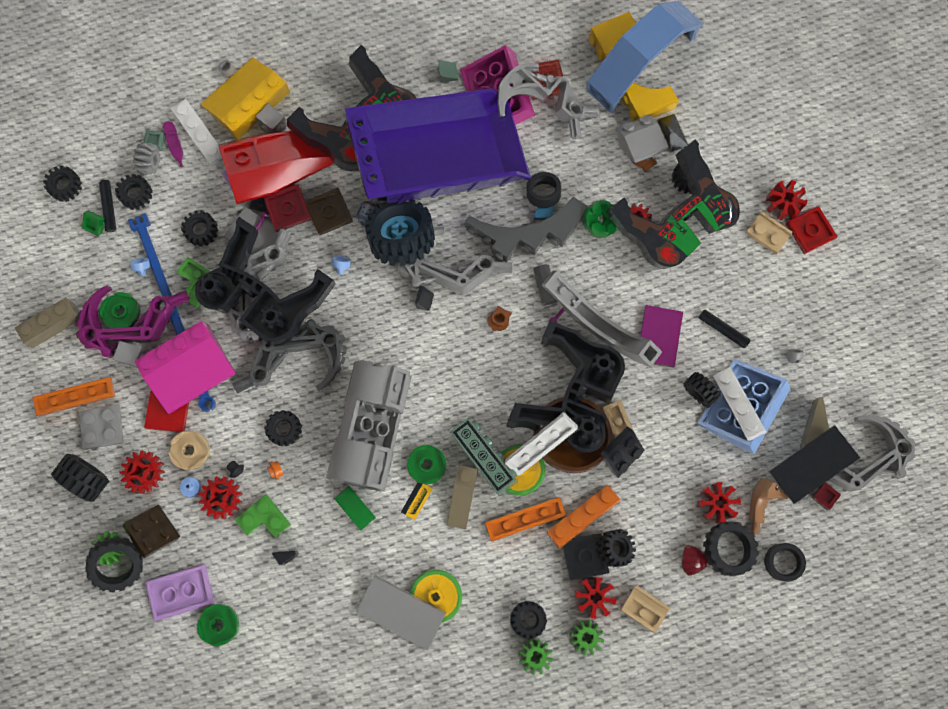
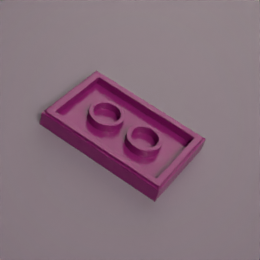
[640,305,683,368]

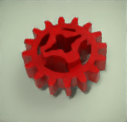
[119,450,165,494]
[198,476,243,520]

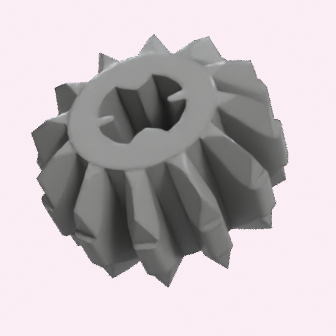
[133,142,161,175]

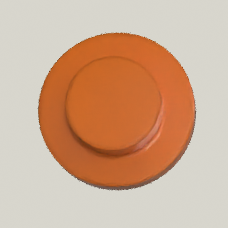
[267,461,283,480]

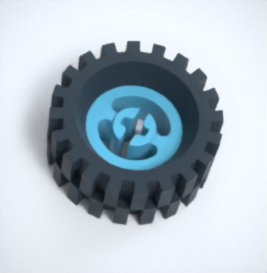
[365,200,435,266]

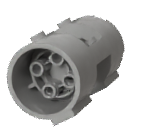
[326,361,411,491]

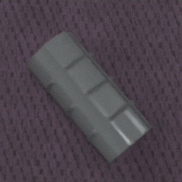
[533,264,558,305]

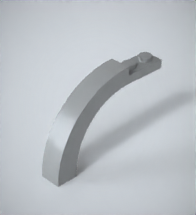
[542,270,662,367]

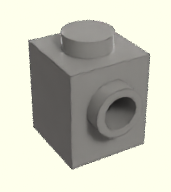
[256,104,287,134]
[113,341,147,368]

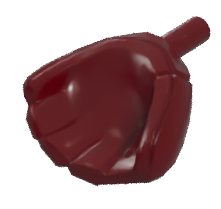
[682,545,708,576]

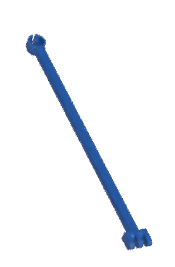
[128,213,216,412]

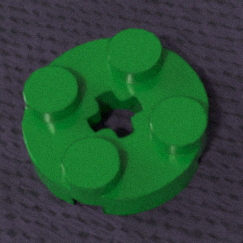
[583,200,617,238]
[100,292,140,329]
[407,445,446,485]
[197,604,239,646]

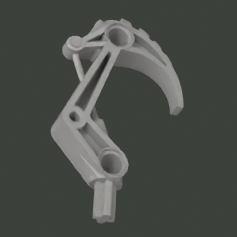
[398,227,512,295]
[227,229,291,342]
[828,415,916,492]

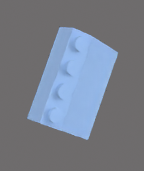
[698,359,790,454]

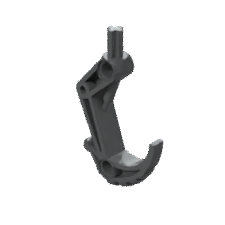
[233,319,347,394]

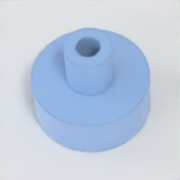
[331,255,351,274]
[129,258,150,276]
[180,477,201,497]

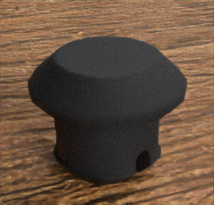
[227,461,244,478]

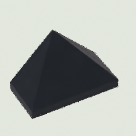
[657,114,688,152]

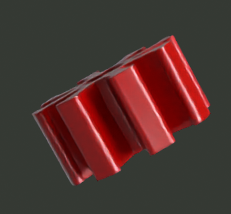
[766,180,808,221]
[697,482,741,523]
[574,577,617,619]

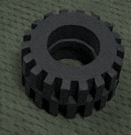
[51,453,109,502]

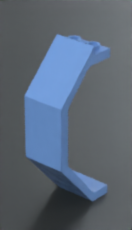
[586,0,704,113]

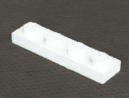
[171,99,222,166]
[713,367,767,441]
[505,412,577,476]

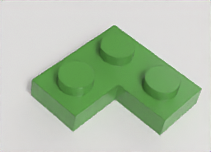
[177,257,211,309]
[235,494,291,538]

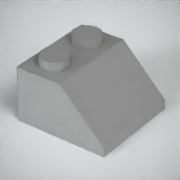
[617,115,668,163]

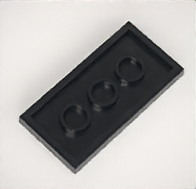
[769,425,860,504]

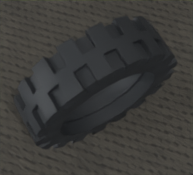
[703,521,759,576]
[85,536,143,592]

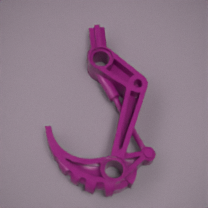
[76,285,190,358]

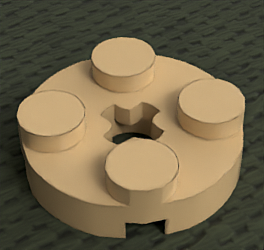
[169,431,210,471]

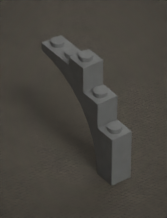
[465,197,589,262]

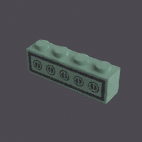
[450,418,518,496]

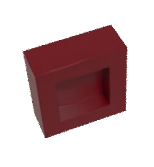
[811,482,841,510]

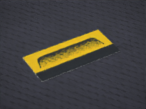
[401,482,433,520]

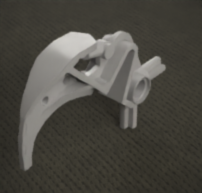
[497,63,599,140]

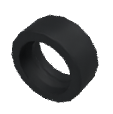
[526,172,561,208]
[764,543,806,582]

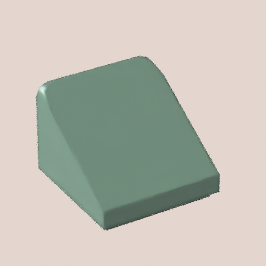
[438,61,459,83]

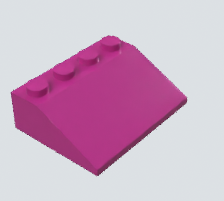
[460,45,535,125]
[134,321,236,414]

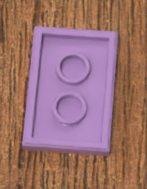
[145,564,215,621]

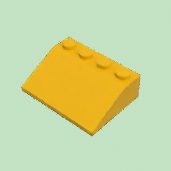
[200,57,290,139]

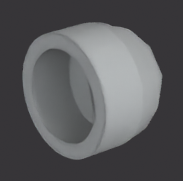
[218,60,234,77]
[787,349,804,363]

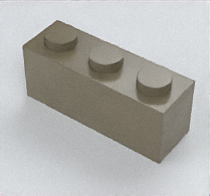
[15,297,80,348]

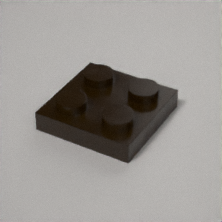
[305,187,354,236]
[122,504,180,559]

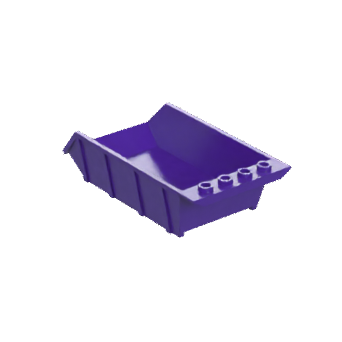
[345,88,531,204]

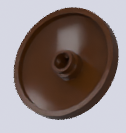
[533,397,612,473]

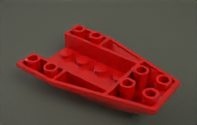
[218,131,334,204]

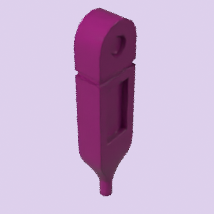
[163,121,184,167]

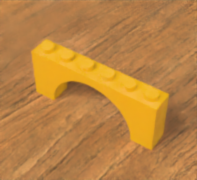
[588,11,679,121]

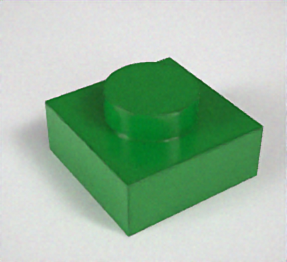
[82,210,104,236]

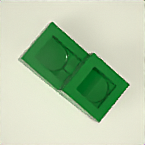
[334,486,376,531]

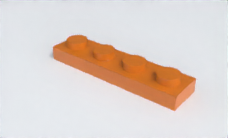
[33,377,115,417]
[546,485,621,549]
[485,497,566,542]

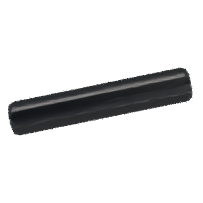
[99,179,117,232]
[699,309,751,348]

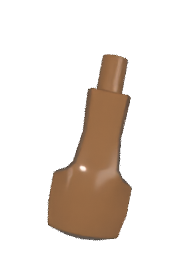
[749,478,788,534]

